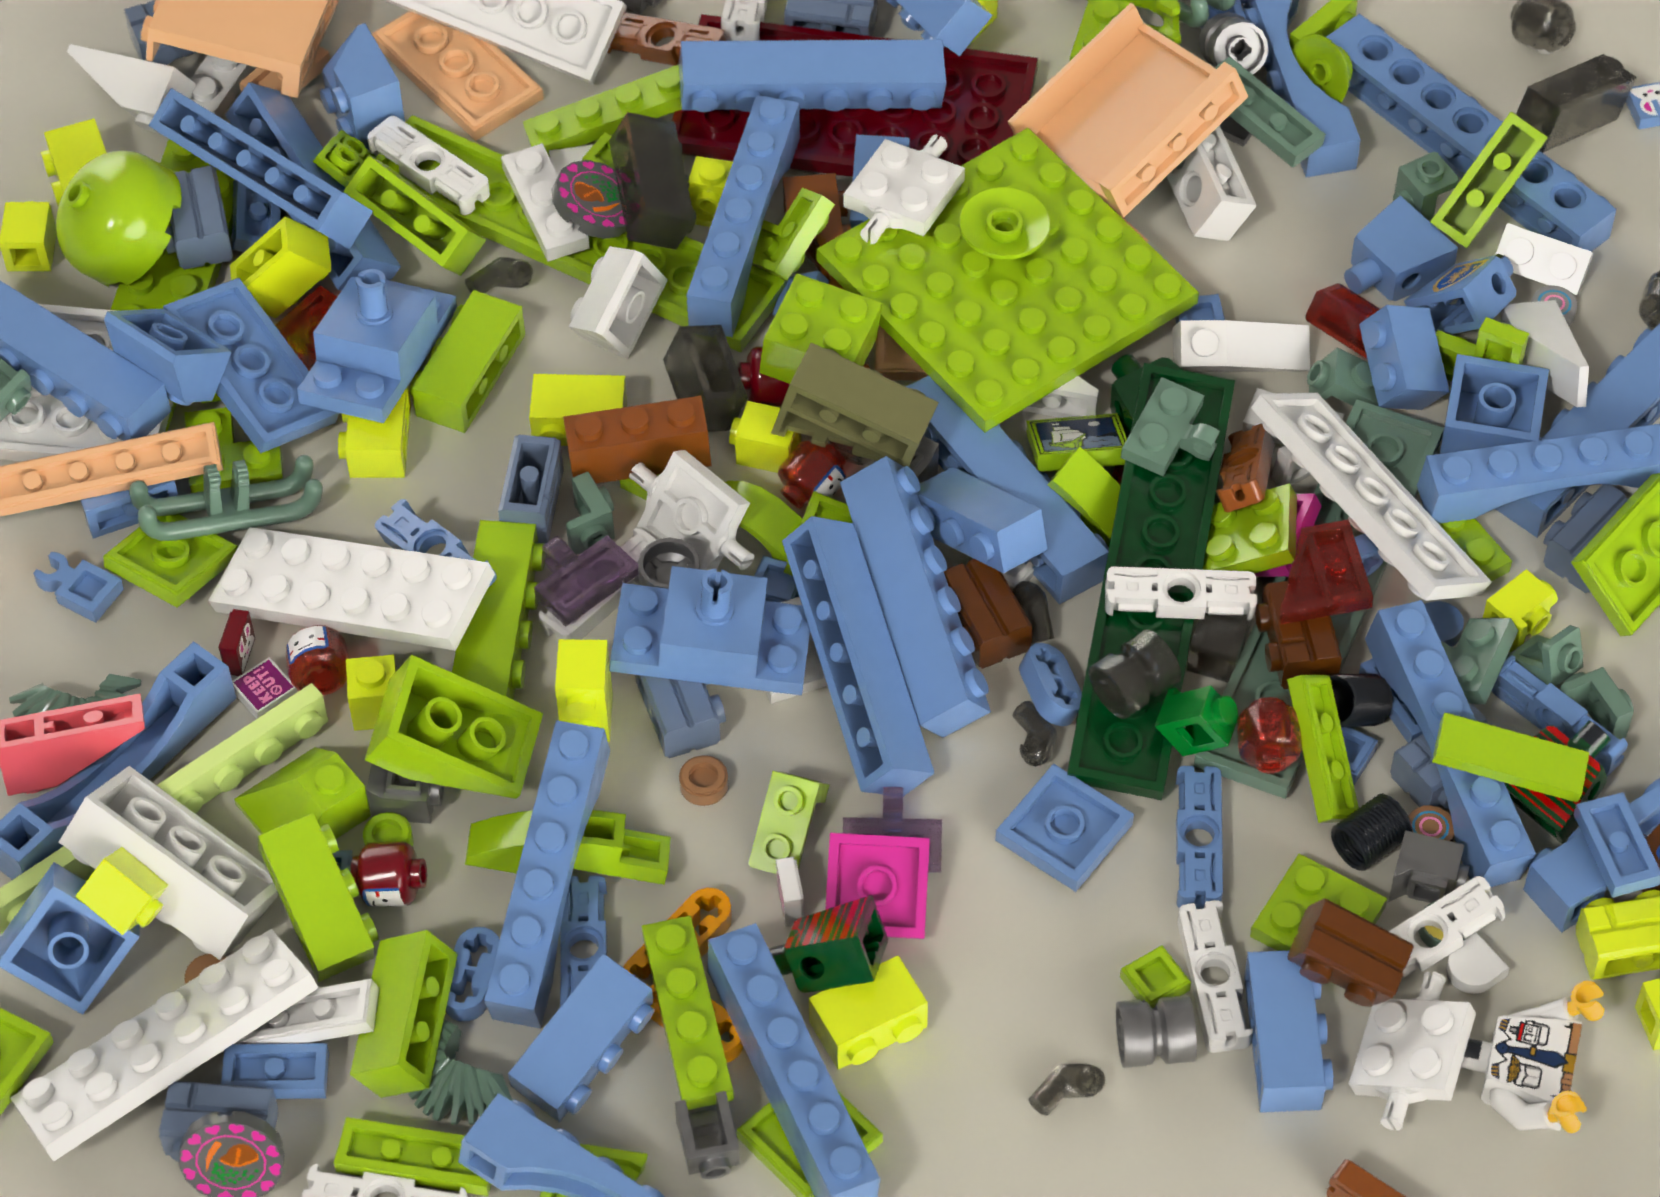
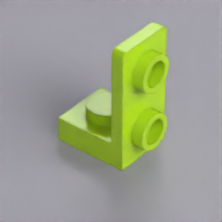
[748,771,830,874]

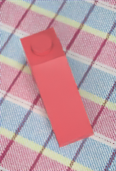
[0,693,145,796]

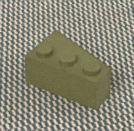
[771,343,939,467]

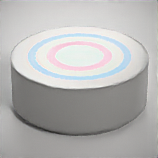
[1532,285,1577,326]

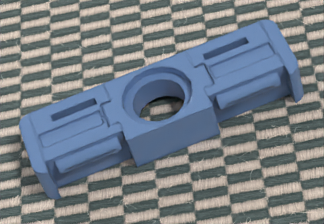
[375,499,497,586]
[1492,655,1628,777]
[1176,766,1223,909]
[560,875,607,1007]

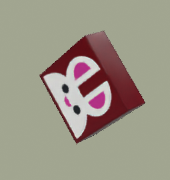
[218,609,255,676]

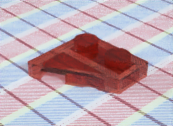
[1279,519,1374,625]

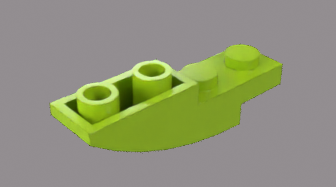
[465,810,671,885]

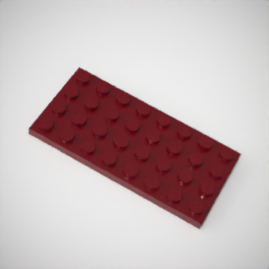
[666,14,1038,177]

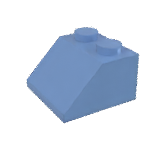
[104,308,232,406]
[1440,354,1549,454]

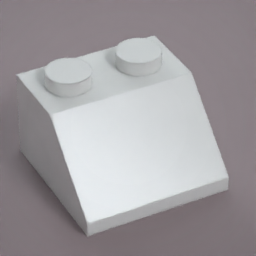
[569,246,668,360]

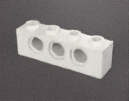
[1167,125,1257,241]

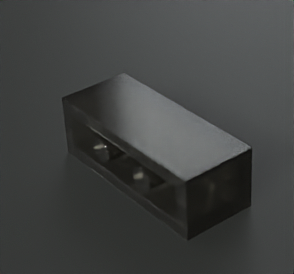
[1516,54,1637,153]
[609,112,696,250]

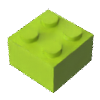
[759,273,882,384]

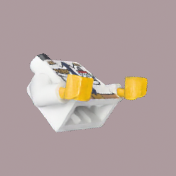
[1461,981,1604,1133]

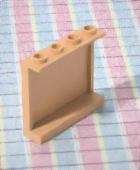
[141,0,339,98]
[1008,3,1249,217]

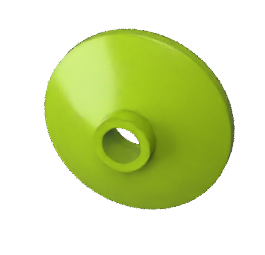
[959,187,1050,259]

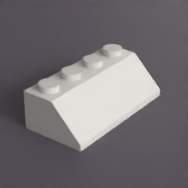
[59,766,279,960]

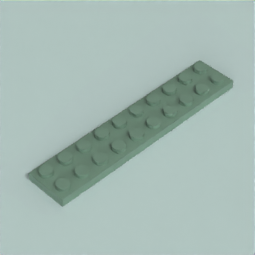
[1194,399,1444,799]

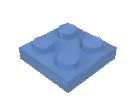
[995,764,1134,892]

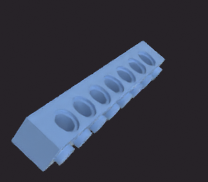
[1326,13,1617,252]

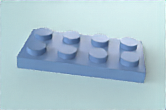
[163,278,339,453]

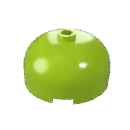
[56,150,181,287]

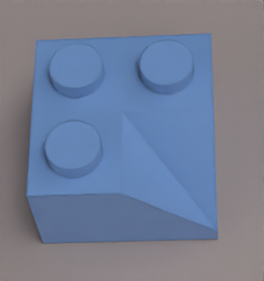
[319,23,405,151]
[0,862,140,1015]

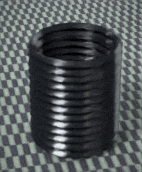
[1329,674,1393,727]
[1331,794,1412,871]

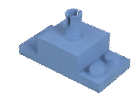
[297,269,457,423]
[609,566,810,695]

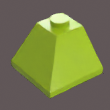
[234,747,371,839]

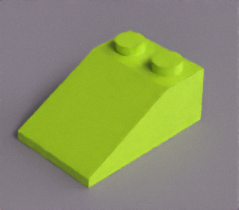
[365,655,543,799]

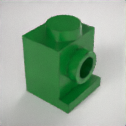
[1155,685,1239,756]

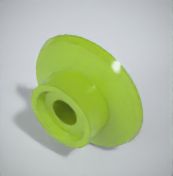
[1292,34,1353,103]

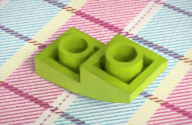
[312,129,376,188]
[1047,446,1120,546]

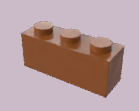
[563,396,712,484]

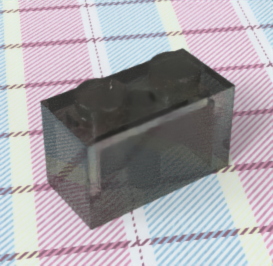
[663,325,748,432]

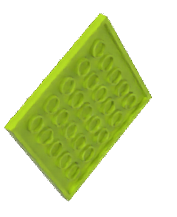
[816,128,1199,433]

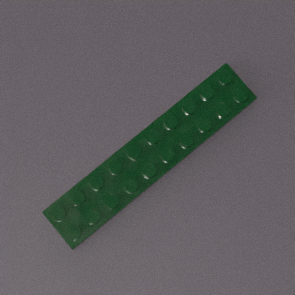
[1067,363,1235,801]

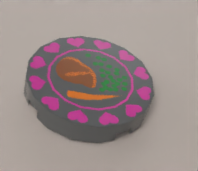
[551,160,640,239]
[179,1111,285,1197]

